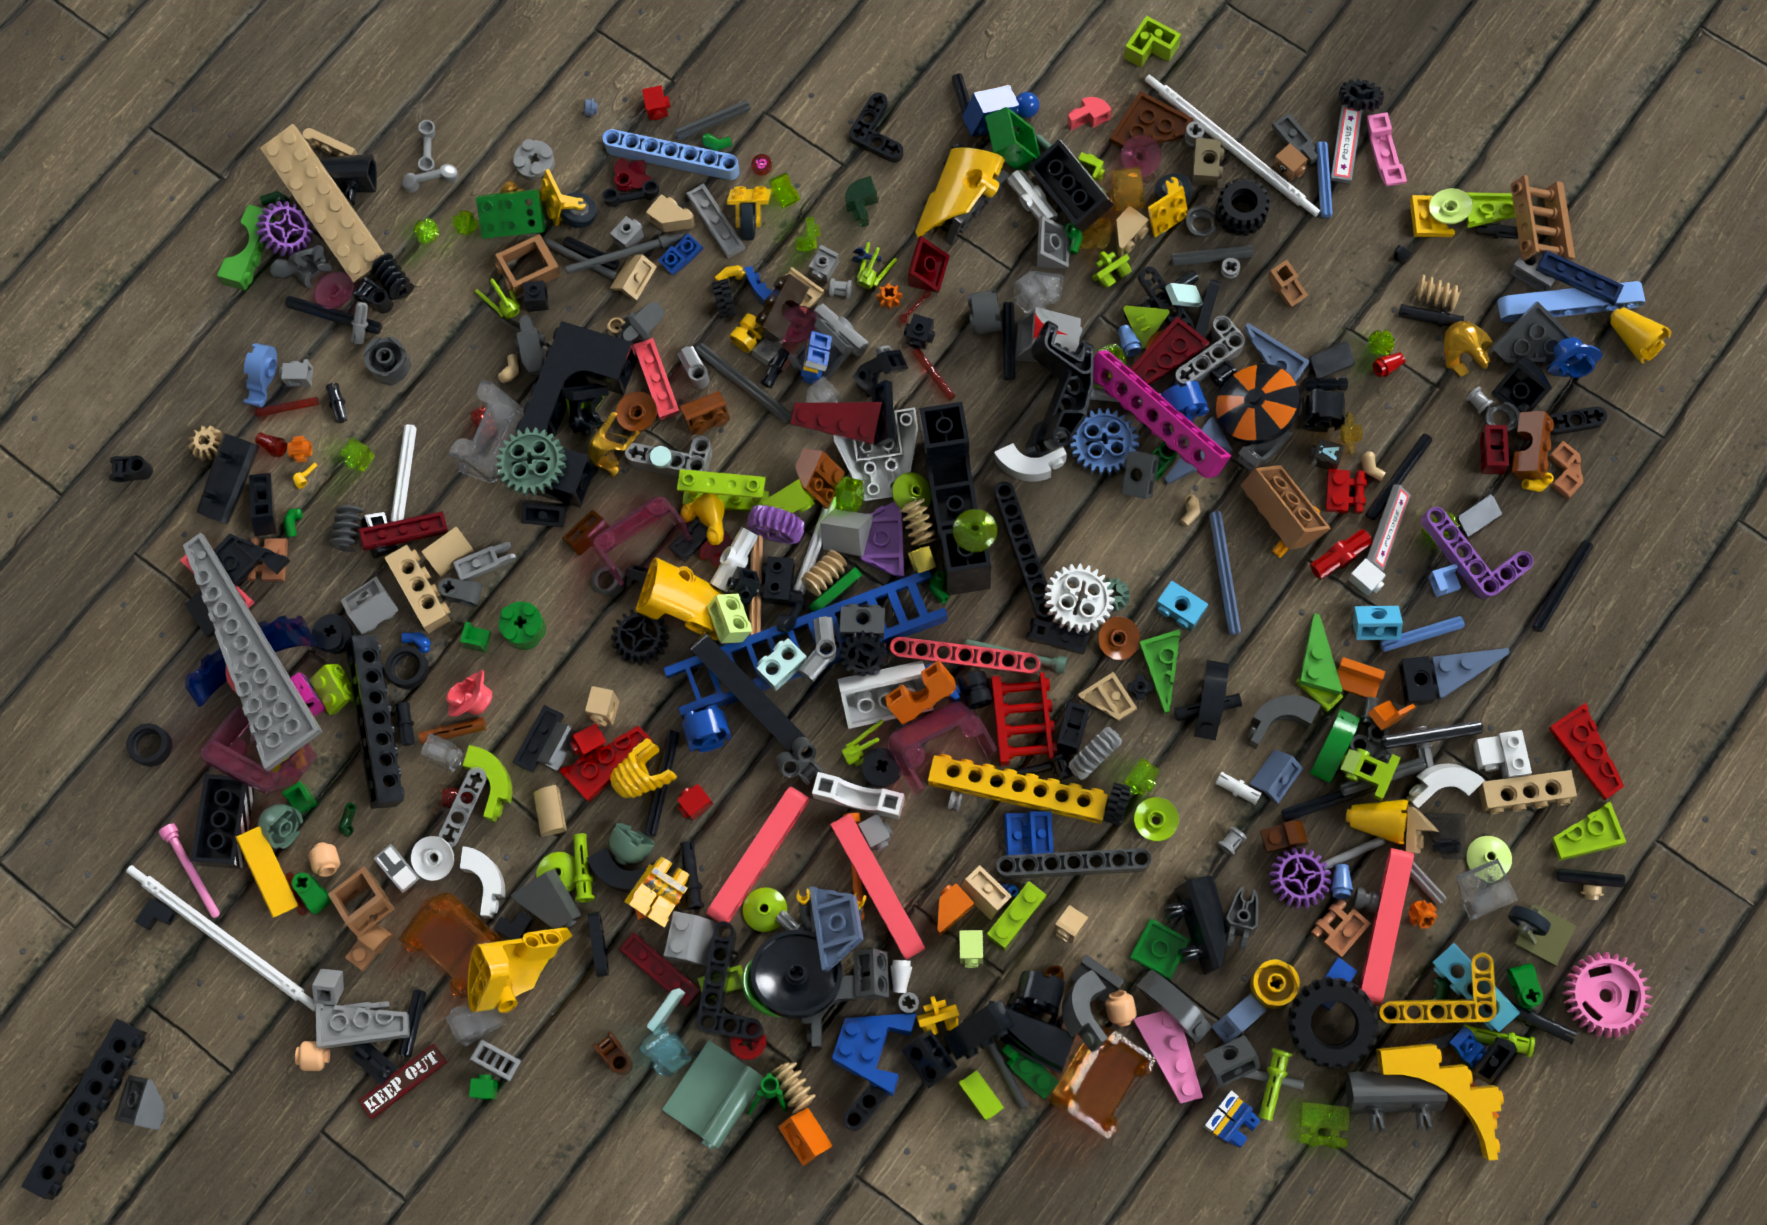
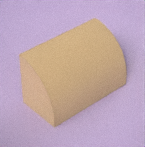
[421,527,475,577]
[533,785,567,837]

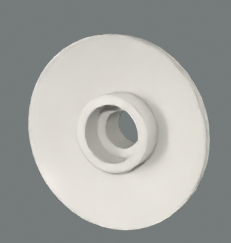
[411,836,454,881]

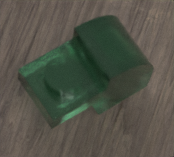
[845,176,878,228]

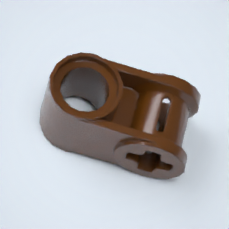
[592,1031,633,1076]

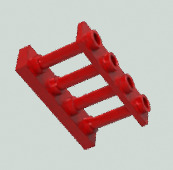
[991,672,1057,767]

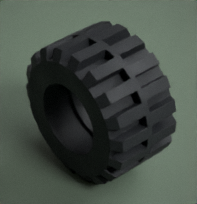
[1215,178,1270,236]

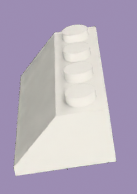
[838,660,934,729]

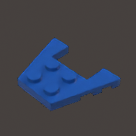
[832,1013,917,1097]

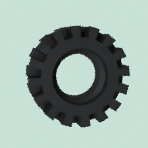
[711,279,736,319]
[1103,782,1131,826]

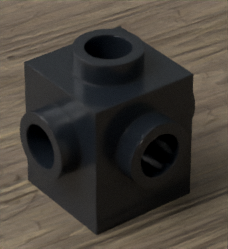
[904,314,935,350]
[726,566,760,604]

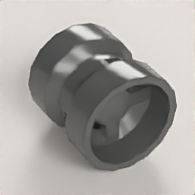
[1352,887,1381,914]

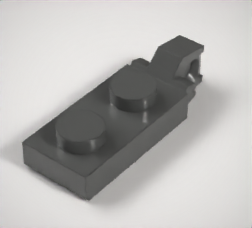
[1272,113,1318,166]

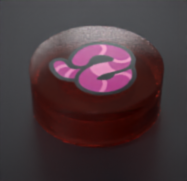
[751,154,772,176]

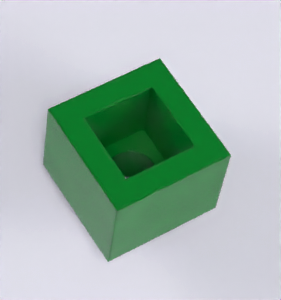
[469,1075,498,1100]

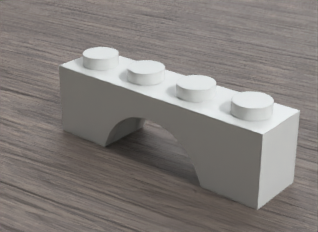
[812,772,905,820]

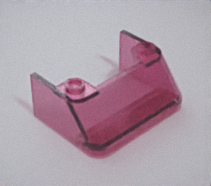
[590,497,692,586]
[888,701,997,796]
[201,704,317,793]

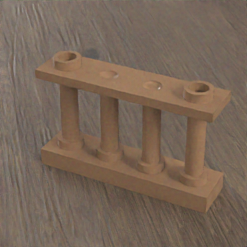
[1510,175,1575,261]

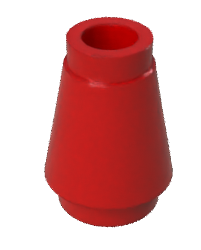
[1372,352,1405,377]

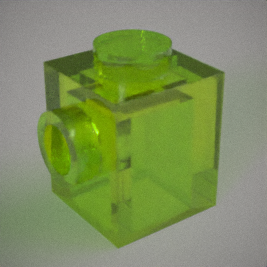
[340,437,375,472]
[835,476,864,512]
[1125,757,1160,796]

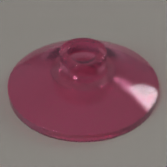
[1121,135,1162,177]
[315,272,354,309]
[783,306,817,343]

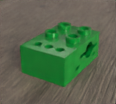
[985,107,1040,172]
[476,189,546,239]

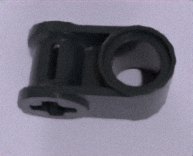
[352,277,393,314]
[109,455,153,482]

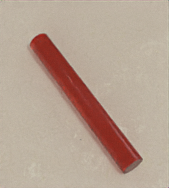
[913,349,956,401]
[255,397,319,417]

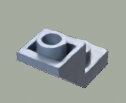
[1212,992,1267,1044]

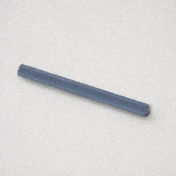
[1209,511,1241,635]

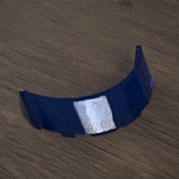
[185,615,317,707]

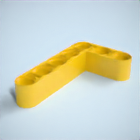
[1379,952,1497,1023]

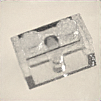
[420,733,463,773]

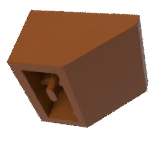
[680,391,730,436]
[795,448,845,509]

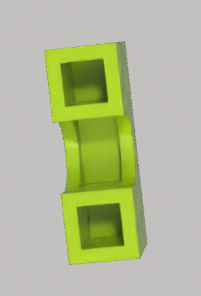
[987,881,1047,952]

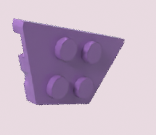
[860,502,904,579]

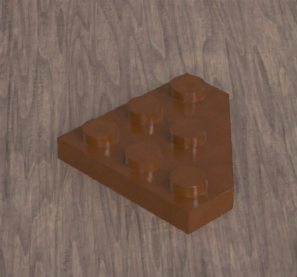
[1109,91,1193,151]

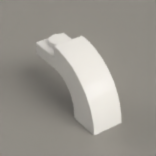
[994,443,1067,482]
[1406,764,1485,808]
[460,846,506,919]

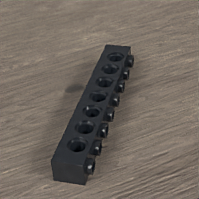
[344,635,405,809]
[21,1018,147,1200]

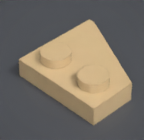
[1078,672,1138,721]

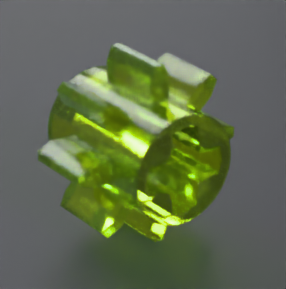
[452,210,479,235]
[414,217,439,245]
[1368,329,1395,356]

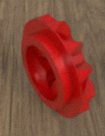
[730,1025,767,1060]

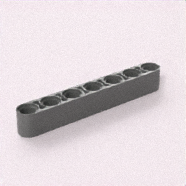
[996,848,1152,879]

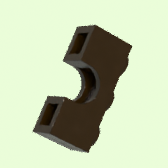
[753,274,809,343]

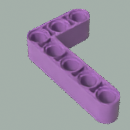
[1421,507,1534,599]

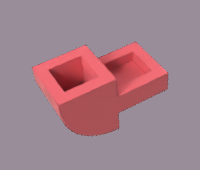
[1067,97,1112,131]

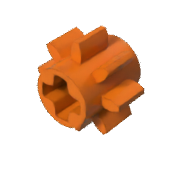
[876,283,902,310]
[287,436,313,463]
[1408,900,1438,929]

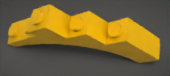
[1376,1044,1504,1161]

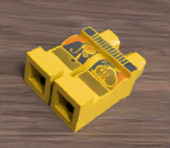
[624,857,689,927]

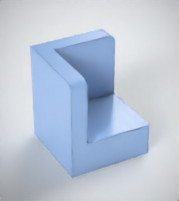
[1428,564,1461,597]

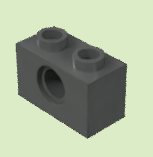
[1120,451,1160,499]
[840,604,885,639]
[1204,1035,1261,1088]

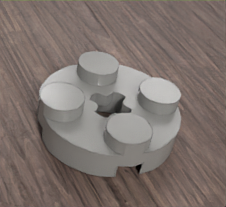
[513,139,555,180]

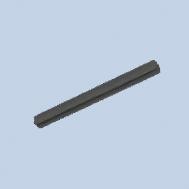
[695,343,792,425]

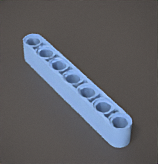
[602,129,740,180]
[1497,281,1646,322]

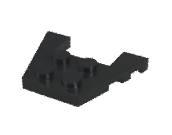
[214,534,290,587]

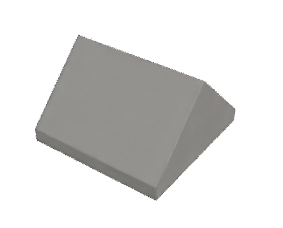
[1037,216,1070,269]
[820,509,874,557]

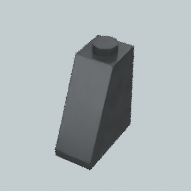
[511,869,581,929]

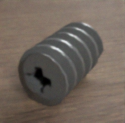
[329,505,364,552]

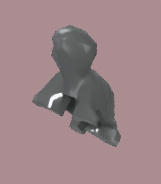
[270,245,332,288]

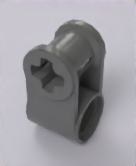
[438,578,483,607]

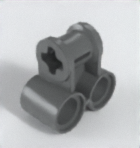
[1347,723,1394,772]
[775,737,824,786]

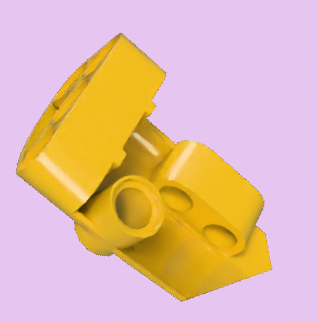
[916,148,1005,238]
[636,557,723,640]
[467,927,572,1013]

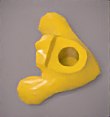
[680,493,725,545]

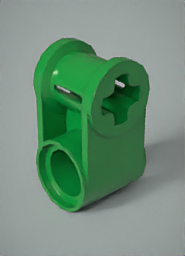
[1151,441,1177,482]
[292,872,332,915]
[1507,963,1543,1010]

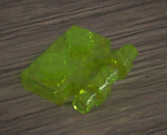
[1299,1102,1350,1149]

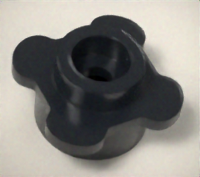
[1127,674,1154,700]

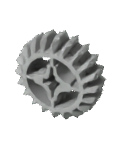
[1068,727,1122,780]

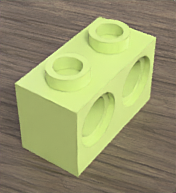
[707,594,752,644]
[959,930,983,968]

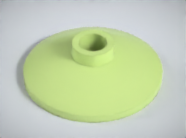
[1429,188,1472,224]
[1466,836,1512,881]

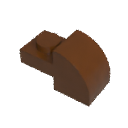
[1260,821,1309,853]

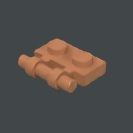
[247,538,288,582]
[1311,899,1371,958]

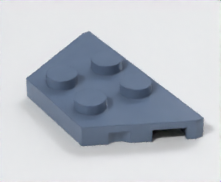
[809,886,864,972]

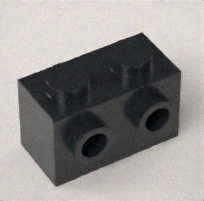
[760,556,795,606]

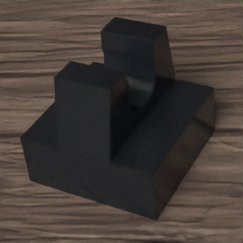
[624,564,649,590]

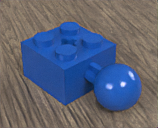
[962,85,1040,137]

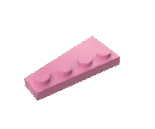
[1133,1011,1203,1104]

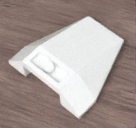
[833,408,918,501]

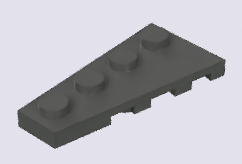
[945,170,1009,246]

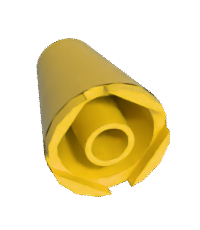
[1610,307,1672,364]
[1346,799,1409,845]

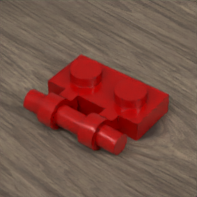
[1325,469,1367,514]

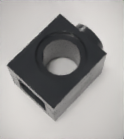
[523,281,549,312]

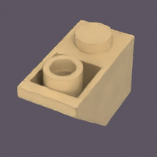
[646,194,695,232]
[1115,205,1149,257]
[1054,905,1088,943]

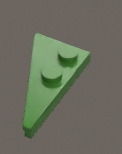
[1298,613,1342,695]
[1139,629,1180,714]

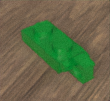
[1001,1044,1059,1100]

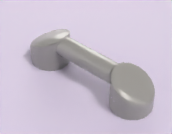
[418,120,436,173]
[402,164,459,193]

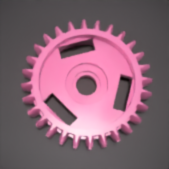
[1562,952,1652,1038]

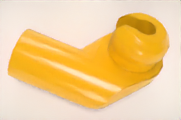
[714,265,746,281]
[1521,472,1554,492]

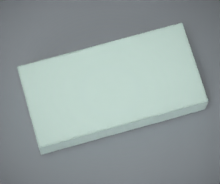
[1166,283,1203,307]
[647,988,685,1032]

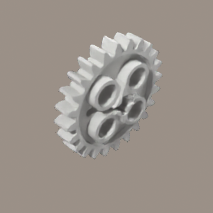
[1043,564,1115,634]

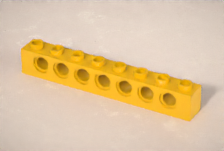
[928,754,1108,824]

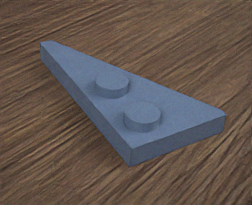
[1244,323,1310,382]
[1165,417,1233,485]
[1431,648,1510,700]

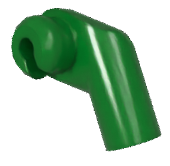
[702,133,732,151]
[1065,223,1083,255]

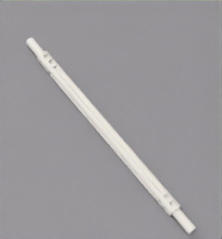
[1145,74,1321,217]
[126,865,316,1012]

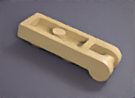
[303,128,358,157]

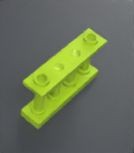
[677,469,770,513]

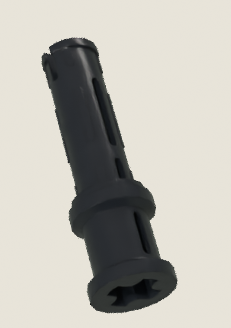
[680,841,705,911]

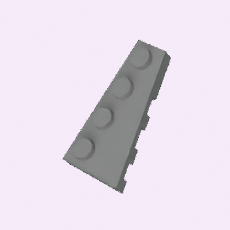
[316,1003,410,1049]

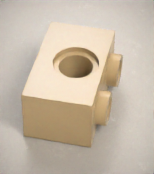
[585,686,620,727]

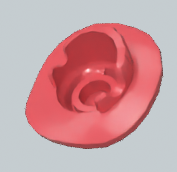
[446,669,492,717]

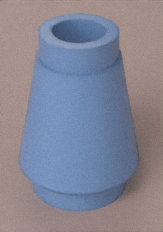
[1118,325,1142,357]
[1330,864,1353,899]

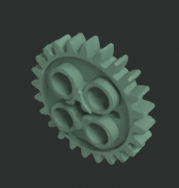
[495,427,567,496]

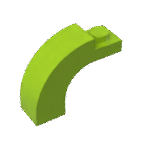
[463,745,513,823]

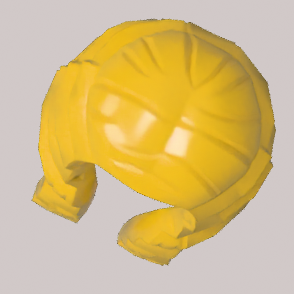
[610,738,677,799]

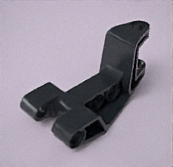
[1025,320,1094,458]

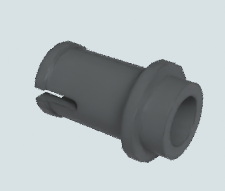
[1360,697,1379,726]

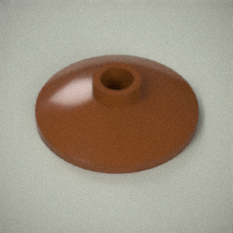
[616,392,657,432]
[1098,616,1140,660]

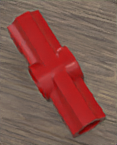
[1309,529,1373,580]

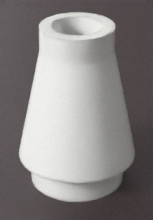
[890,960,912,993]

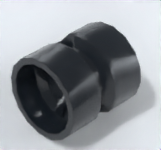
[958,671,994,710]

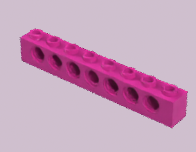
[1093,350,1231,478]

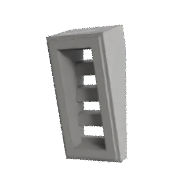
[469,1039,521,1081]

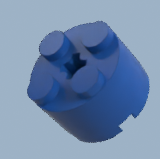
[1161,381,1209,425]
[682,705,732,753]

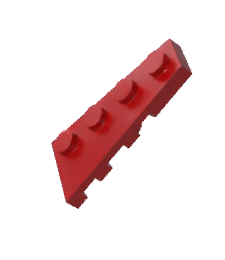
[1548,702,1624,801]
[559,726,654,802]

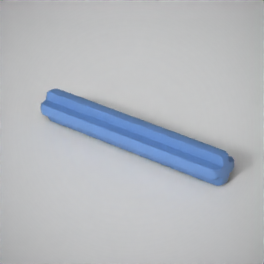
[1316,141,1333,218]
[1380,616,1465,652]

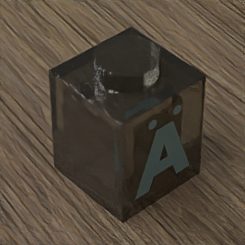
[1309,439,1344,470]

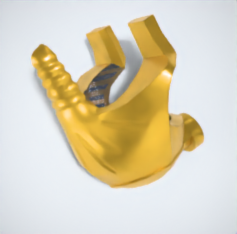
[1444,321,1493,378]
[588,412,640,478]

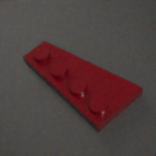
[1130,317,1210,386]
[789,402,882,444]

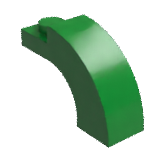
[1310,709,1360,783]

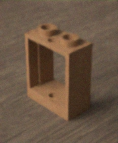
[494,234,560,297]
[328,866,395,937]

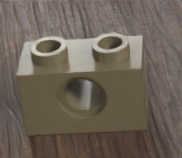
[1192,138,1224,186]

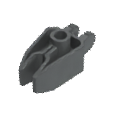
[617,302,665,343]
[514,315,546,376]
[1224,886,1258,950]

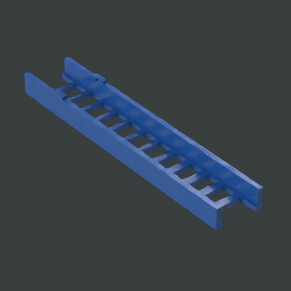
[664,570,948,721]

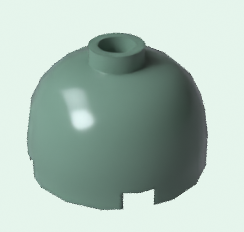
[257,804,303,849]
[609,823,654,865]

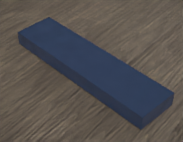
[1536,250,1624,306]

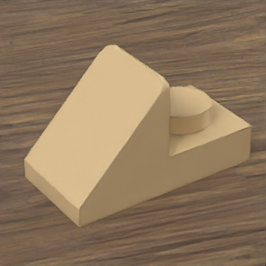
[1406,807,1439,854]

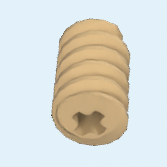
[1414,274,1462,312]
[900,498,937,546]
[801,550,847,597]
[770,1062,816,1114]

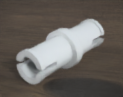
[1215,772,1262,805]

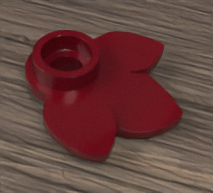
[614,158,652,192]
[699,530,734,569]

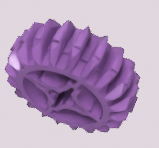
[256,201,313,257]
[747,505,805,545]
[1269,847,1331,909]

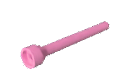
[159,823,220,918]

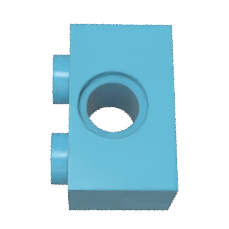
[1156,580,1208,630]
[1352,606,1403,640]

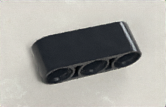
[843,1085,889,1131]

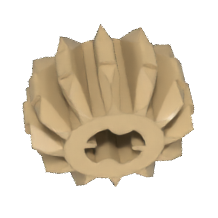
[189,426,222,462]

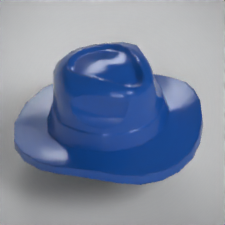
[1546,337,1603,378]

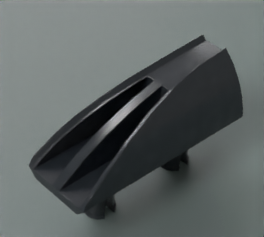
[320,154,377,206]
[196,433,260,524]
[1163,876,1226,975]
[988,992,1075,1074]

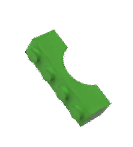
[217,204,276,291]

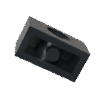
[1398,656,1438,707]

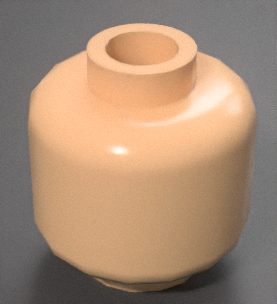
[308,842,340,877]
[1105,990,1137,1027]
[295,1041,330,1071]

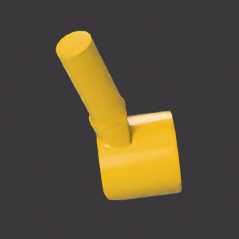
[293,462,318,489]

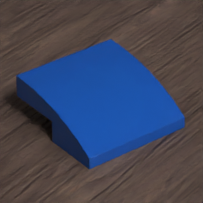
[1003,811,1054,855]

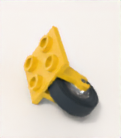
[540,169,597,228]
[1148,173,1192,238]
[727,186,772,240]

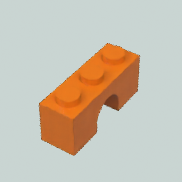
[885,660,957,725]

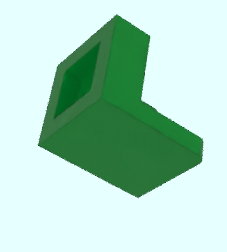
[460,622,492,653]
[282,781,318,814]

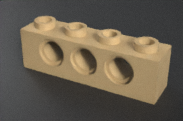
[384,545,451,634]
[1478,770,1577,815]

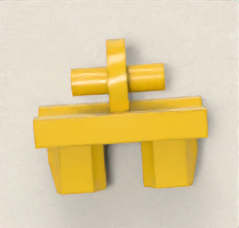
[917,996,960,1035]

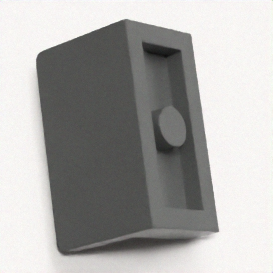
[537,722,578,772]
[1071,954,1124,1004]

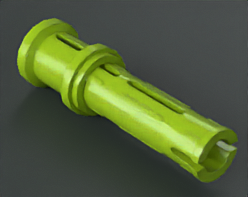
[573,833,595,903]
[1463,1024,1535,1058]
[1258,1048,1292,1121]

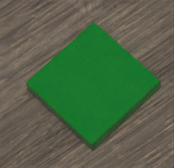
[1129,918,1191,980]

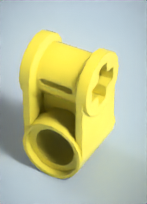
[908,546,936,573]

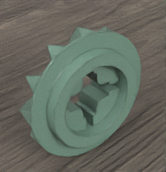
[1095,578,1130,612]

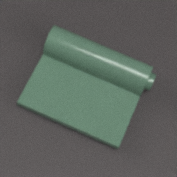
[662,1040,765,1150]

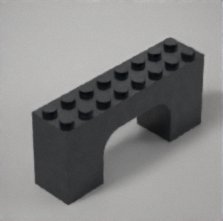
[512,321,638,508]
[919,402,991,596]

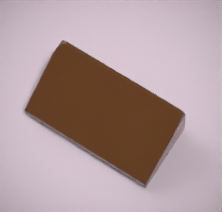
[562,510,610,556]

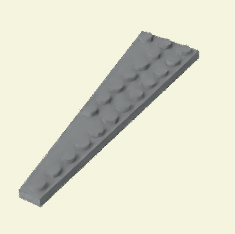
[183,533,323,771]

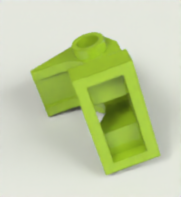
[1341,748,1401,802]

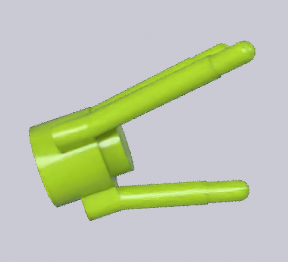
[856,242,897,289]
[475,279,521,319]
[842,720,884,766]

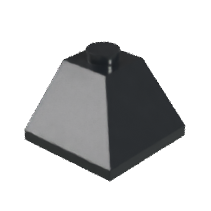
[1491,356,1552,412]

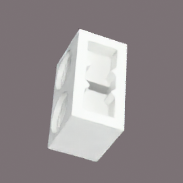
[1498,730,1532,779]

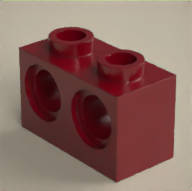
[1480,425,1509,474]

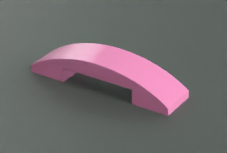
[1367,112,1407,187]

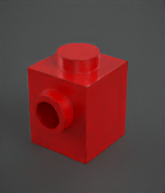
[642,85,671,120]
[569,723,606,758]
[677,783,714,821]

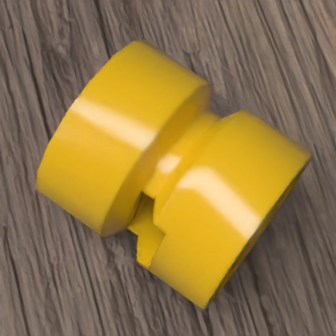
[729,313,763,353]

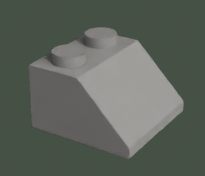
[340,576,398,634]
[664,911,718,967]

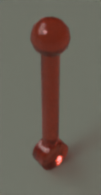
[899,290,931,323]
[285,872,307,916]

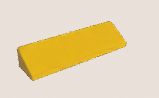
[235,826,298,918]

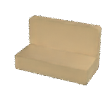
[610,254,657,300]
[960,865,1012,920]

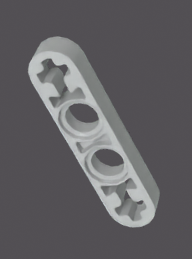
[438,767,486,848]

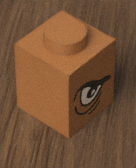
[1273,143,1308,181]

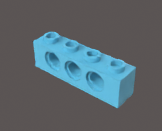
[1433,943,1520,1032]

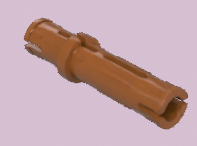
[418,717,487,745]

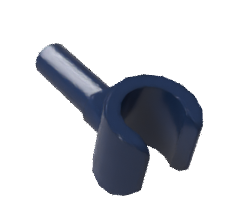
[852,247,882,263]

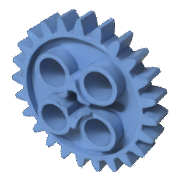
[1070,408,1139,476]

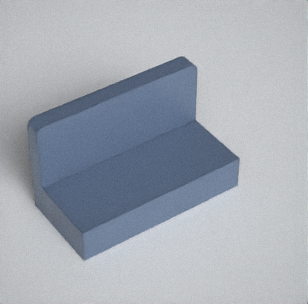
[1250,750,1303,804]

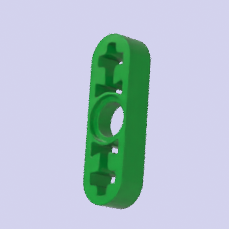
[809,567,862,612]

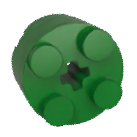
[498,601,546,650]

